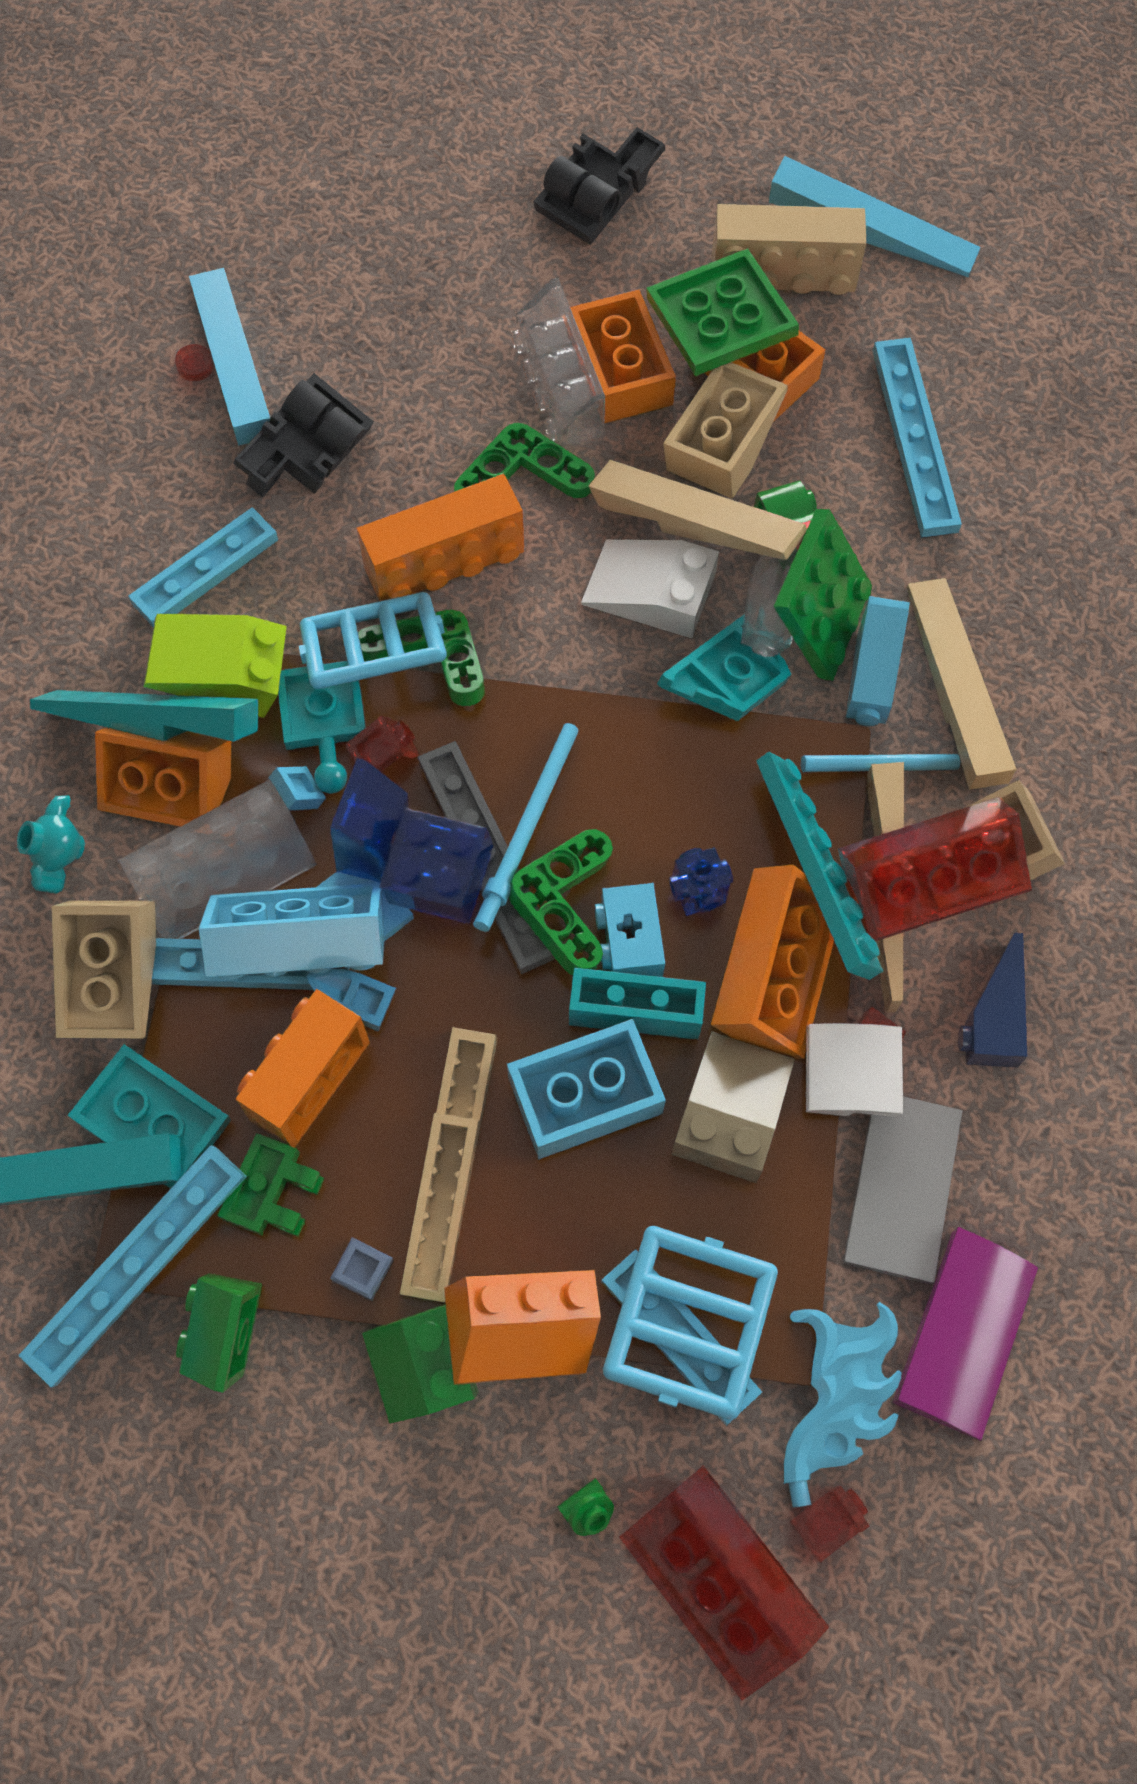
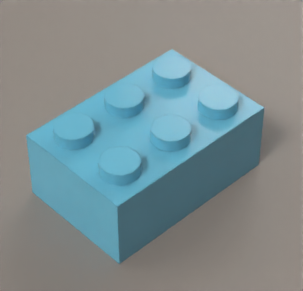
[507,1019,666,1160]

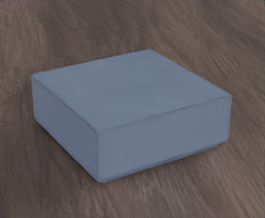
[330,1237,394,1301]

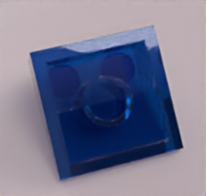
[330,758,414,884]

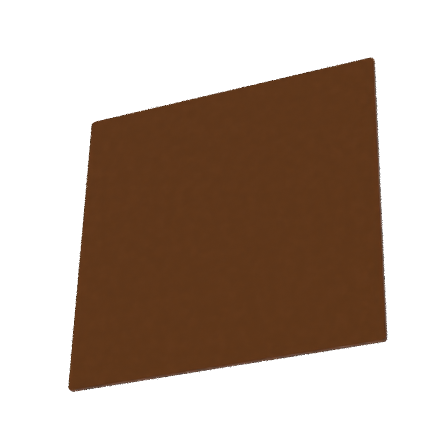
[92,654,871,1386]

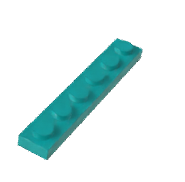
[756,752,883,980]

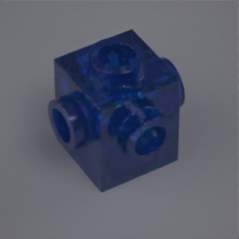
[668,847,733,916]

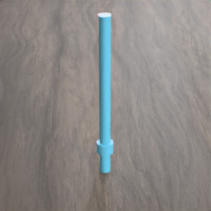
[473,723,579,932]

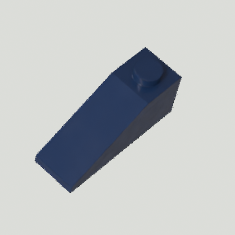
[958,933,1028,1068]

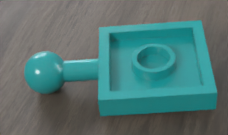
[278,661,367,794]

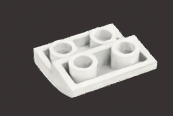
[806,1023,903,1117]

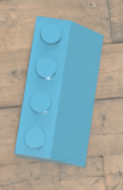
[199,883,384,980]

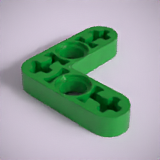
[454,423,595,498]
[358,609,485,706]
[509,829,613,975]

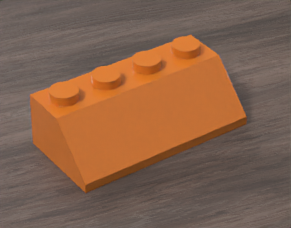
[711,865,834,1059]

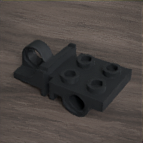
[533,127,665,245]
[233,373,374,497]

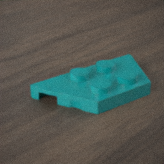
[657,605,792,721]

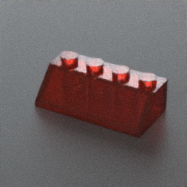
[838,797,1032,941]
[619,1465,829,1701]

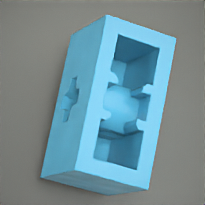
[595,883,665,977]

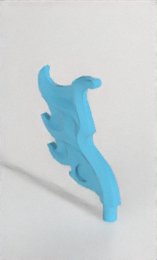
[784,1302,902,1508]

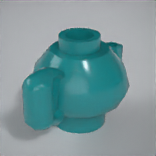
[17,795,85,894]

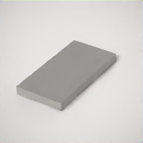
[843,1096,963,1285]

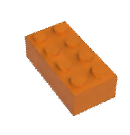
[357,474,524,601]

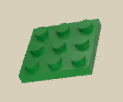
[646,248,799,376]
[774,509,872,681]

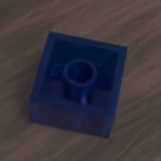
[379,808,494,923]

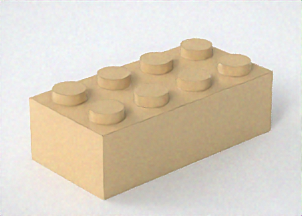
[712,204,866,295]

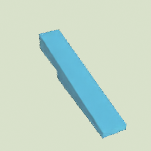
[769,156,981,277]
[189,268,270,446]

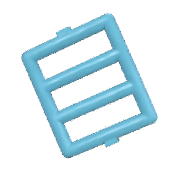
[299,592,447,689]
[603,1226,778,1420]

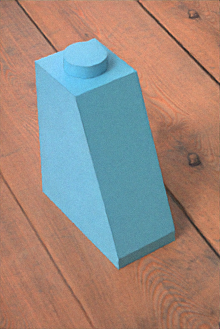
[846,596,910,726]

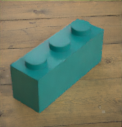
[569,968,706,1040]

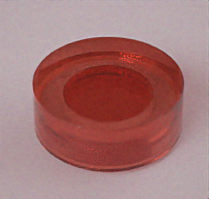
[175,344,214,381]

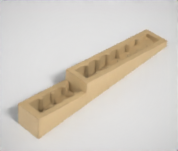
[589,460,807,560]
[907,578,1017,790]
[861,762,904,1013]
[400,1027,498,1302]

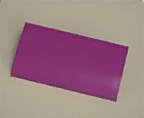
[892,1227,1038,1441]

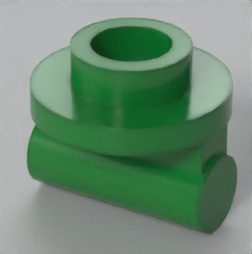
[557,1478,614,1536]

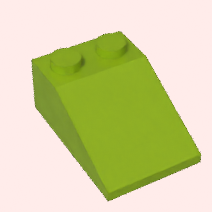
[143,614,287,718]

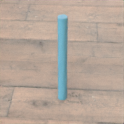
[801,754,960,772]

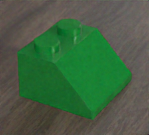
[176,1273,262,1393]
[362,1304,479,1424]

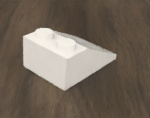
[581,539,719,638]

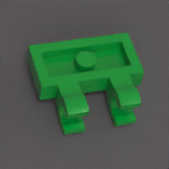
[217,1133,325,1237]

